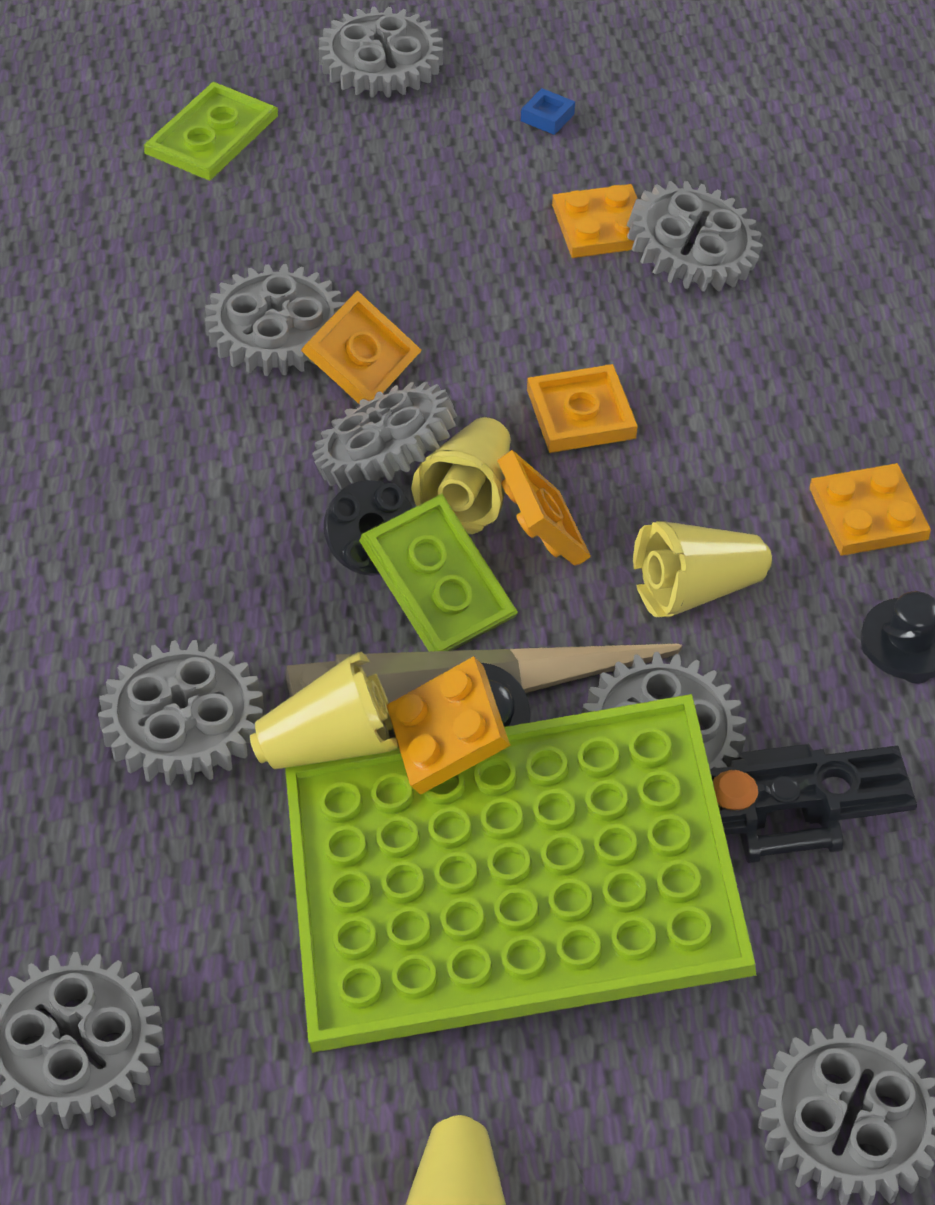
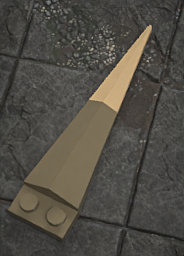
[285,644,682,737]

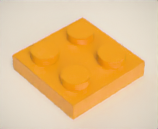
[552,184,638,258]
[301,290,422,404]
[527,364,638,453]
[497,450,591,566]
[809,463,931,556]
[387,656,510,795]

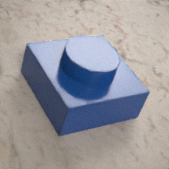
[521,88,575,135]

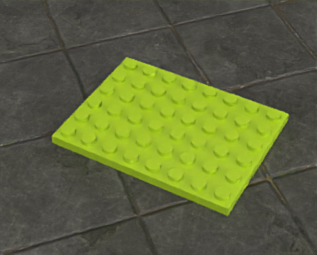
[285,694,756,1053]

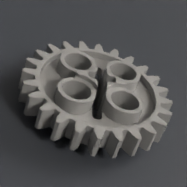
[318,7,443,98]
[627,181,762,292]
[205,264,345,376]
[312,382,457,489]
[98,640,264,785]
[582,652,746,769]
[0,952,164,1129]
[758,1024,935,1205]

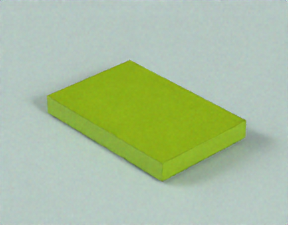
[144,82,278,181]
[359,494,518,652]

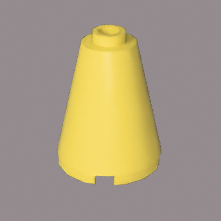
[411,417,511,534]
[633,521,772,617]
[250,651,399,769]
[405,1115,506,1205]

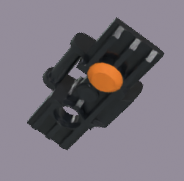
[710,744,917,863]

